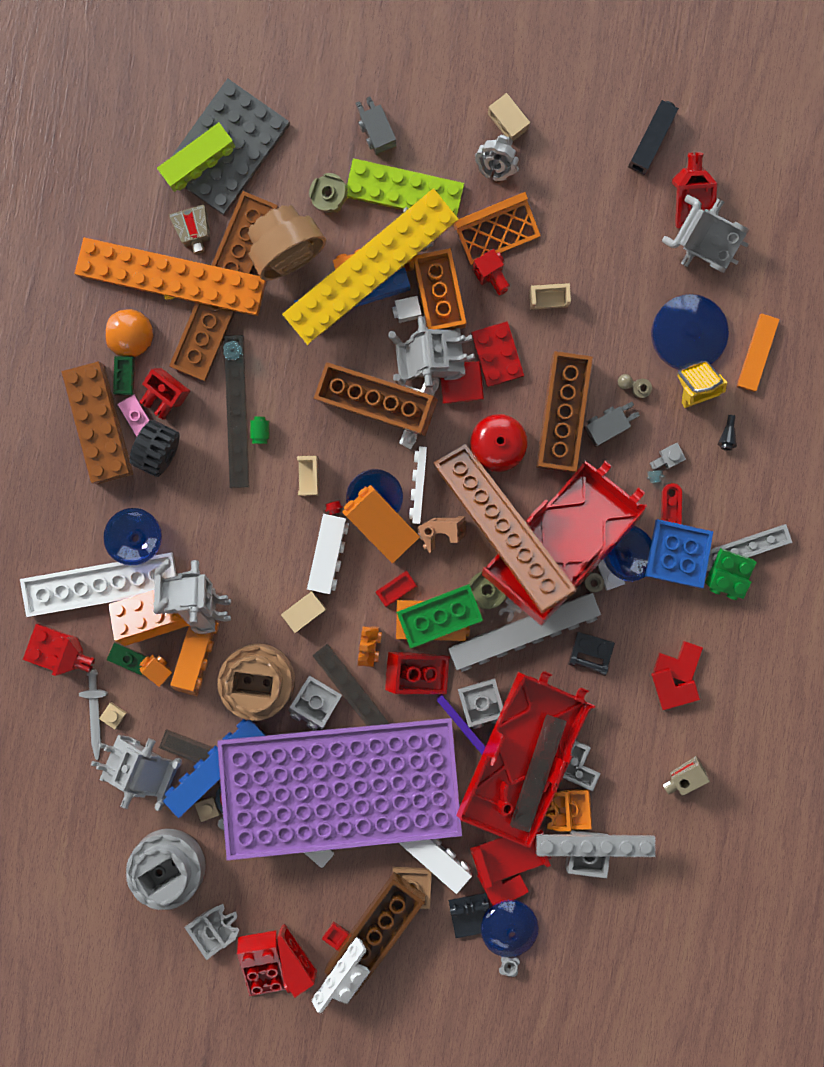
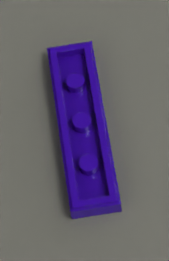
[437,694,486,754]

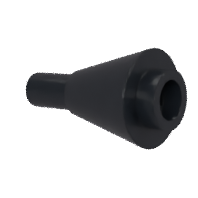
[718,415,737,451]

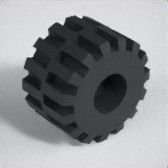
[129,419,180,477]

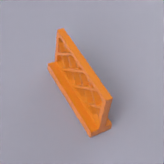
[453,192,541,265]

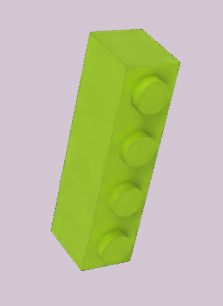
[157,123,235,192]

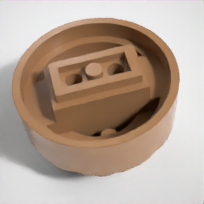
[248,205,326,281]
[218,644,295,721]

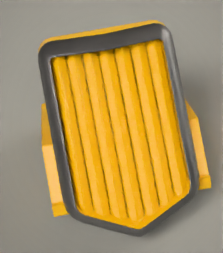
[677,361,727,408]

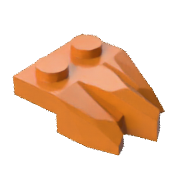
[357,626,382,667]
[545,789,592,831]

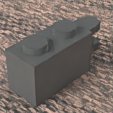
[355,96,396,155]
[584,402,640,447]

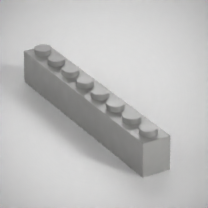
[448,593,601,672]

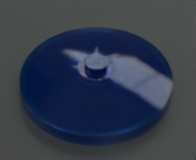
[651,294,729,370]

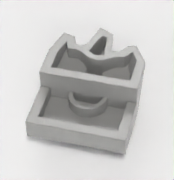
[184,904,240,960]

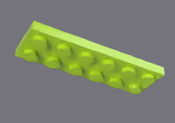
[347,158,464,216]

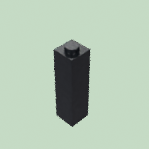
[628,100,679,175]

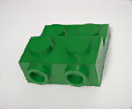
[705,548,757,600]

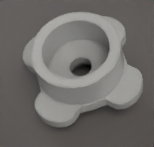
[499,955,520,977]

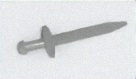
[79,669,108,760]

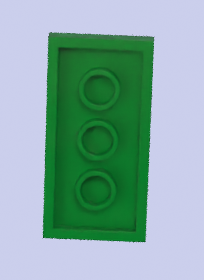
[396,584,483,649]

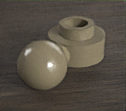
[618,374,652,398]
[584,572,604,593]

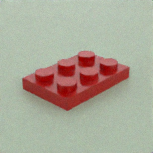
[471,321,524,388]

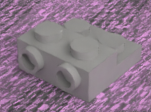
[288,675,342,731]
[458,678,503,729]

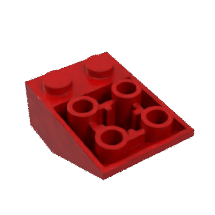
[237,930,286,996]

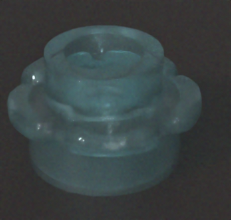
[223,341,242,360]
[646,470,665,483]

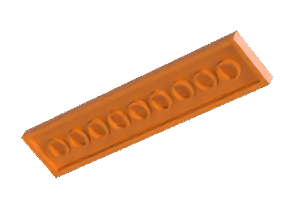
[74,237,267,316]

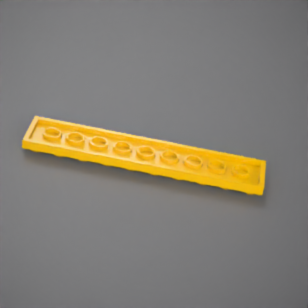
[282,188,458,345]

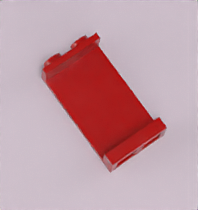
[470,829,551,889]

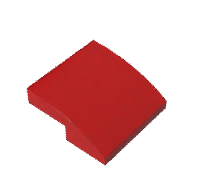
[441,361,484,404]

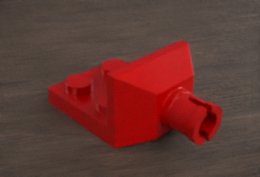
[672,152,717,228]
[23,623,95,676]

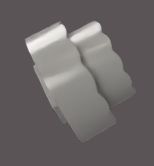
[126,829,206,910]

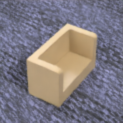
[488,93,530,141]
[529,283,571,310]
[297,456,319,496]
[281,591,327,633]

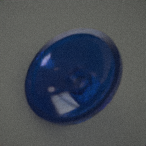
[346,469,403,513]
[103,508,162,566]
[604,526,652,581]
[481,900,539,957]

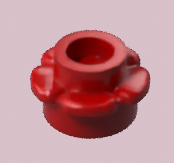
[325,500,343,515]

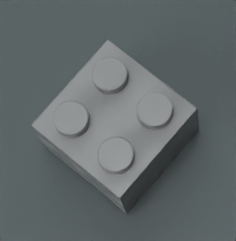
[565,830,610,878]

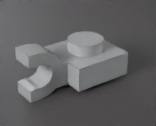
[649,443,686,469]

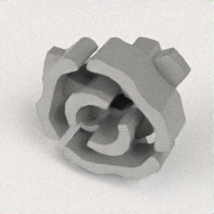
[475,135,519,181]

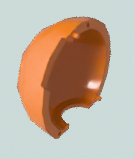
[106,309,153,358]

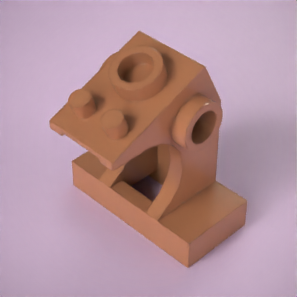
[418,516,466,553]

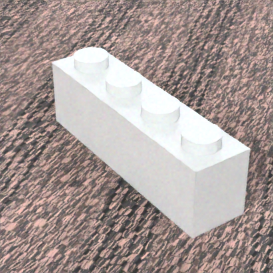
[307,514,349,594]
[399,839,472,894]

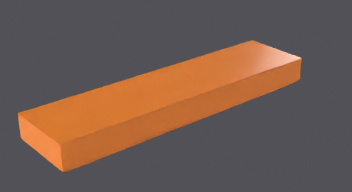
[737,313,780,392]

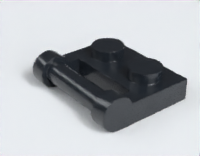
[568,632,615,676]

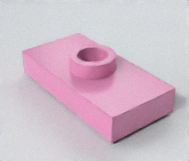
[118,395,150,437]

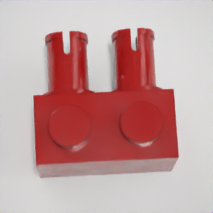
[472,248,510,296]
[139,368,190,420]

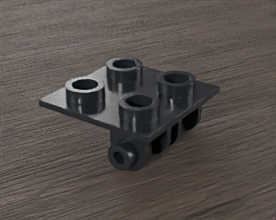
[448,893,493,938]

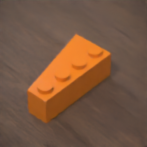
[171,620,219,696]

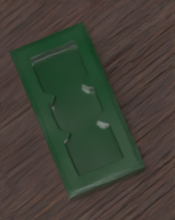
[113,356,135,396]
[107,642,149,675]

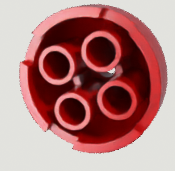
[470,414,528,472]

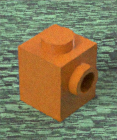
[140,654,172,687]

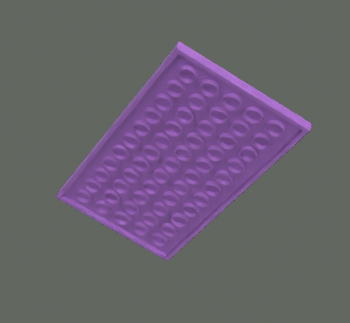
[217,718,462,860]

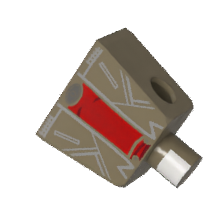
[169,205,211,254]
[663,756,710,795]

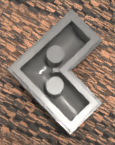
[563,740,601,791]

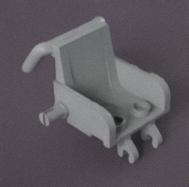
[662,195,749,273]
[388,316,475,388]
[153,559,231,634]
[91,735,182,811]

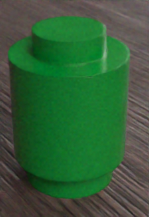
[250,416,270,444]

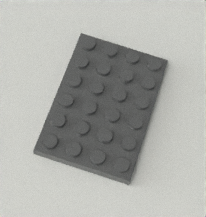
[171,78,290,216]

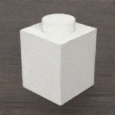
[392,296,421,323]

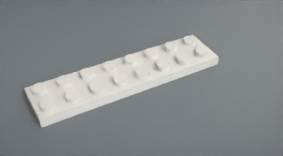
[20,552,177,617]

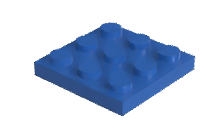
[645,519,714,589]

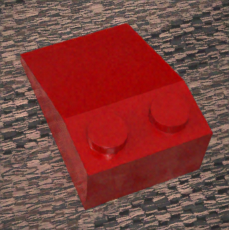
[385,652,450,694]
[277,924,317,997]

